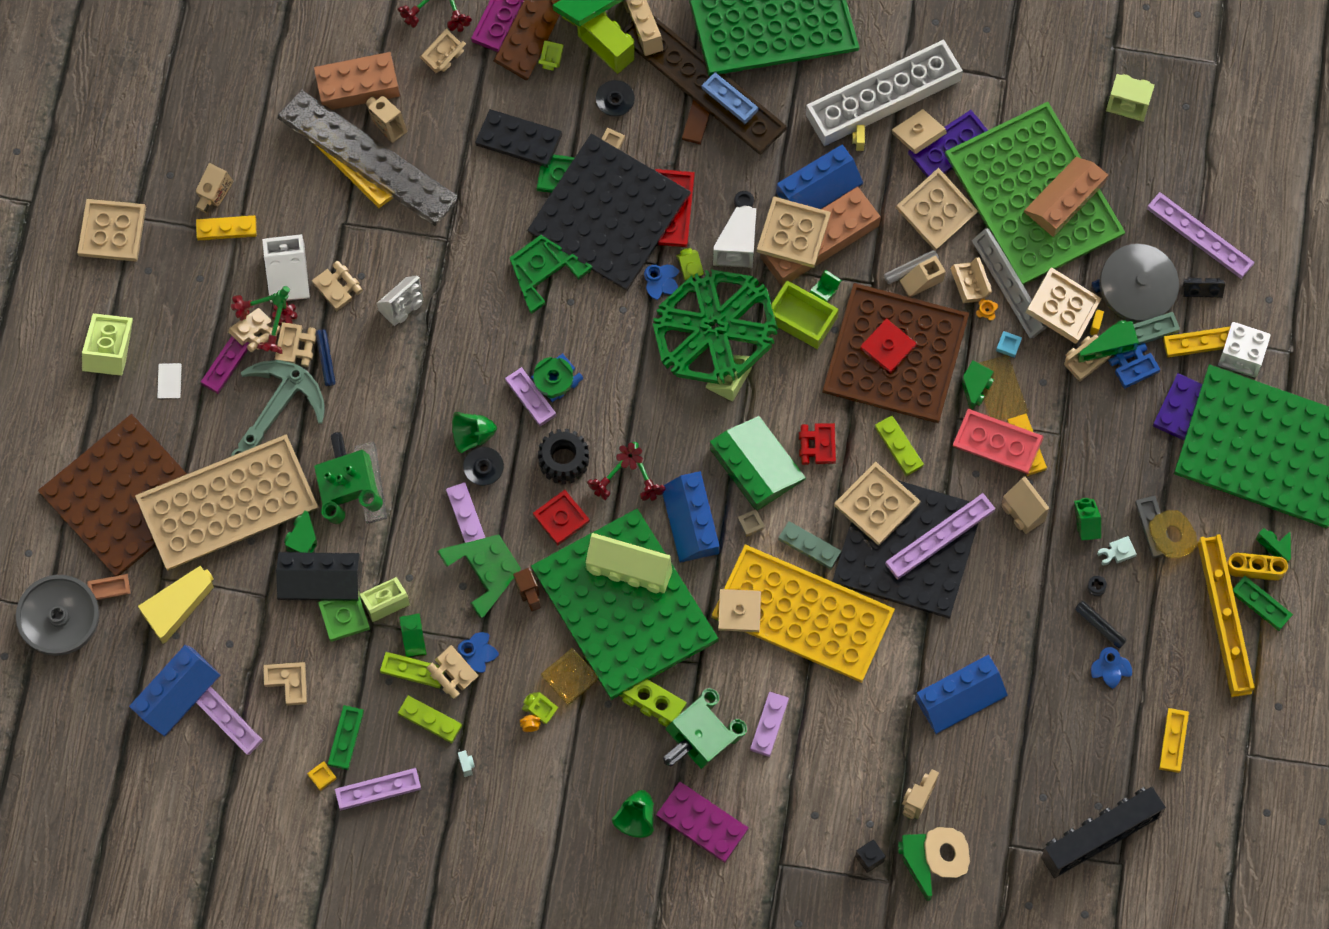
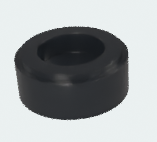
[734,191,754,207]

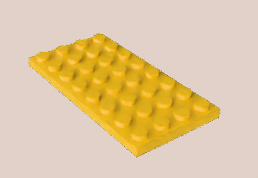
[711,544,895,683]

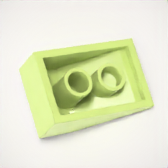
[82,313,133,376]

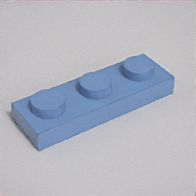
[702,73,758,124]

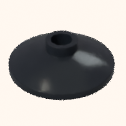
[596,80,635,117]
[463,447,504,486]

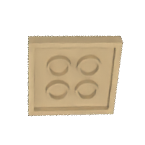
[895,168,978,250]
[757,196,831,268]
[77,199,146,262]
[1025,267,1102,344]
[834,462,921,545]

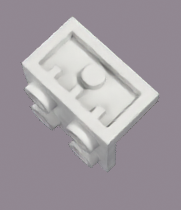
[1218,322,1270,378]

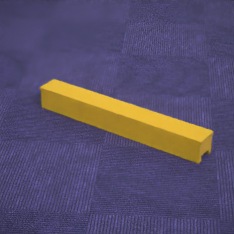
[1197,534,1255,697]

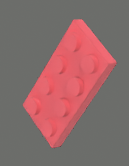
[953,409,1043,474]

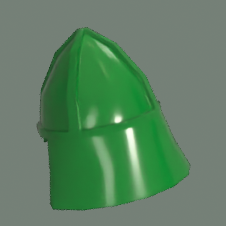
[452,412,497,453]
[612,790,654,838]

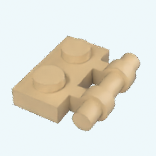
[312,261,363,312]
[228,308,281,352]
[275,322,316,367]
[426,645,478,699]

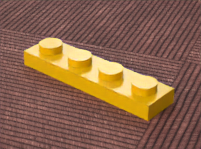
[1163,326,1231,358]

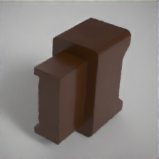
[513,567,541,612]

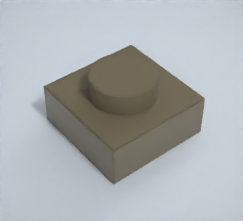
[738,509,765,537]

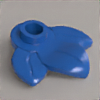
[644,264,679,300]
[458,632,499,673]
[1091,647,1132,689]

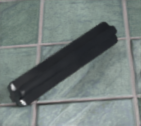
[1075,601,1127,648]

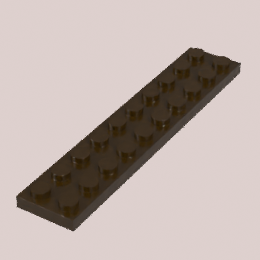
[622,14,787,155]

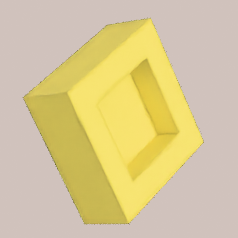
[852,125,865,151]

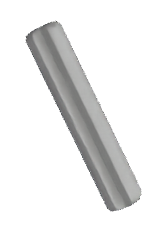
[884,250,939,284]

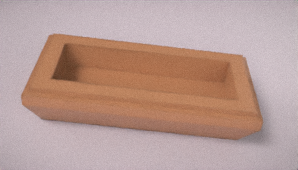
[87,574,131,600]

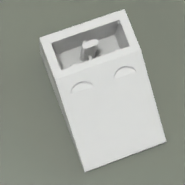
[262,234,310,303]
[377,276,424,326]

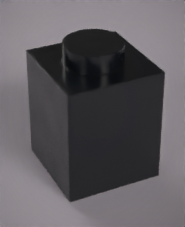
[855,839,886,873]

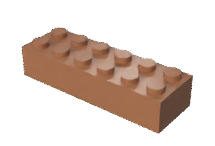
[760,187,881,287]

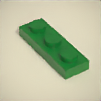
[1233,576,1293,631]
[328,705,364,770]

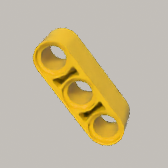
[1227,553,1288,581]

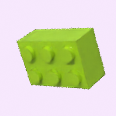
[577,12,635,74]
[766,280,839,350]

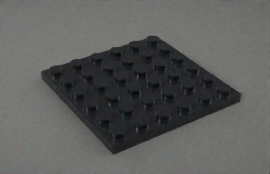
[527,133,691,291]
[832,480,978,619]

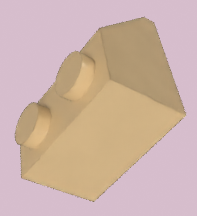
[1002,477,1049,534]

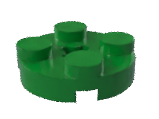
[533,357,574,398]

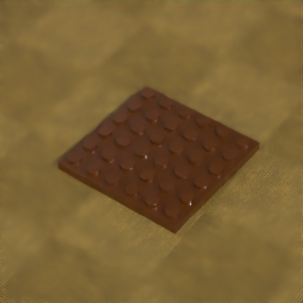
[822,283,969,424]
[38,414,187,576]

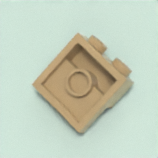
[902,769,939,819]

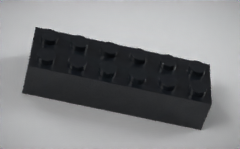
[1041,786,1166,879]

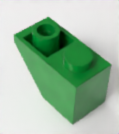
[961,360,994,410]
[1074,498,1101,540]
[284,510,318,553]

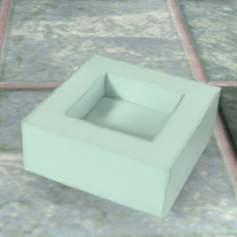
[458,750,475,777]

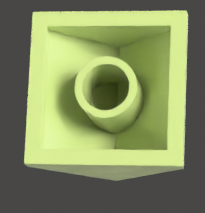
[706,355,752,402]
[360,577,410,622]

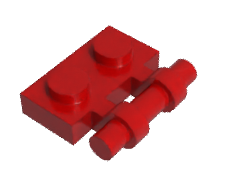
[799,423,836,465]

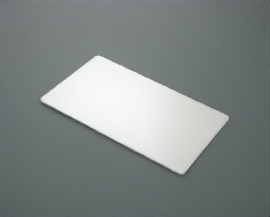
[157,363,182,398]

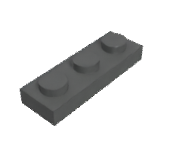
[1135,496,1173,559]

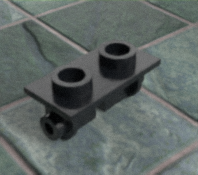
[1183,277,1225,298]

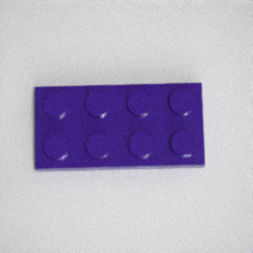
[908,110,988,178]

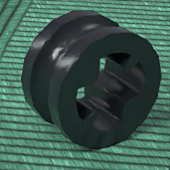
[1088,576,1107,596]

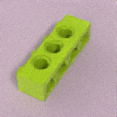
[620,679,687,727]

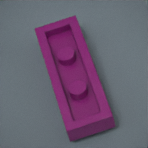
[201,336,250,394]

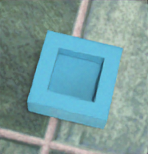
[996,331,1022,358]

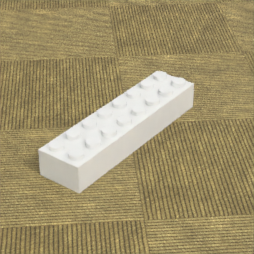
[806,39,963,146]

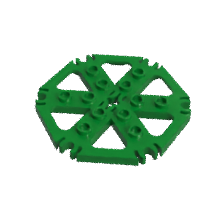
[653,269,778,384]

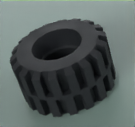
[538,429,589,484]

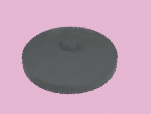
[1099,244,1179,322]
[16,575,99,656]

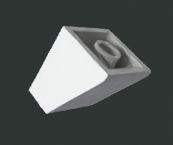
[713,206,756,268]

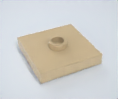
[892,109,947,154]
[718,589,761,632]

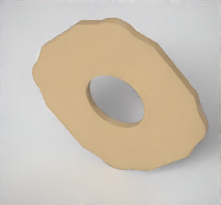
[924,827,970,878]

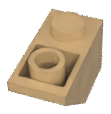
[900,256,946,298]

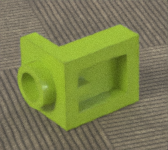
[522,692,558,724]

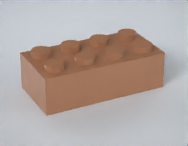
[314,52,400,112]

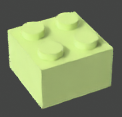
[1106,74,1154,122]

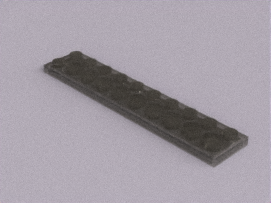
[278,90,459,226]

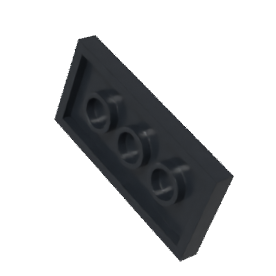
[475,109,563,168]

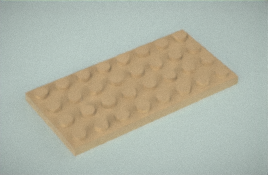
[135,434,318,571]

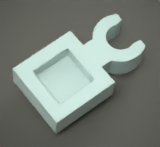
[1097,536,1136,565]

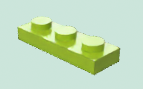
[875,415,924,476]
[380,652,445,688]
[398,695,462,743]

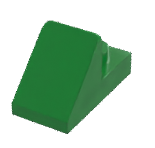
[1256,528,1291,563]
[399,613,427,658]

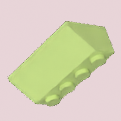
[586,533,672,593]

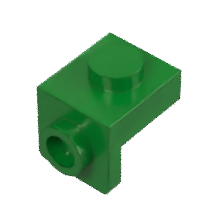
[809,270,841,303]

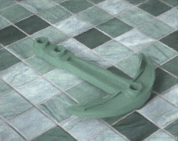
[231,360,325,456]

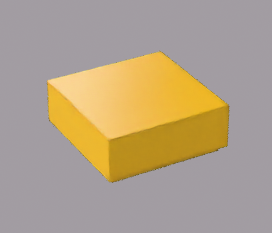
[1090,310,1104,336]
[307,761,337,791]

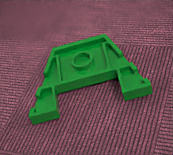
[510,235,592,314]
[437,534,521,618]

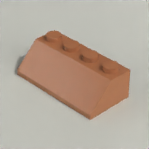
[1024,157,1108,237]

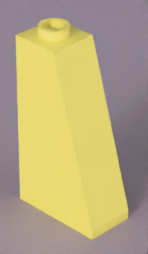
[138,566,214,644]

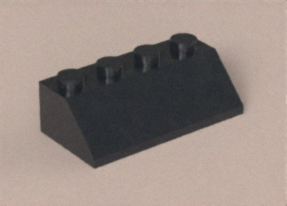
[276,552,363,601]

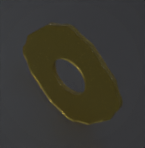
[1149,510,1198,559]

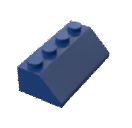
[776,144,863,209]
[663,471,719,563]
[129,645,221,736]
[915,655,1008,734]

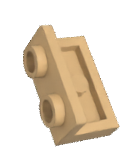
[420,29,466,73]
[951,258,992,303]
[1064,334,1110,382]

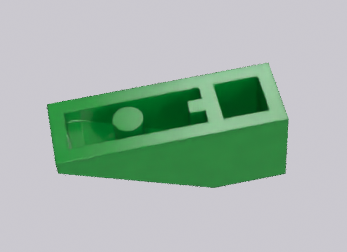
[1078,320,1139,363]
[898,834,932,901]

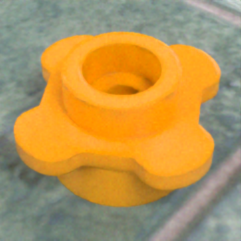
[976,299,998,321]
[520,715,541,732]

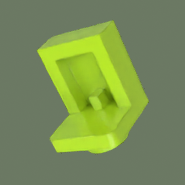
[538,40,564,71]
[676,248,704,280]

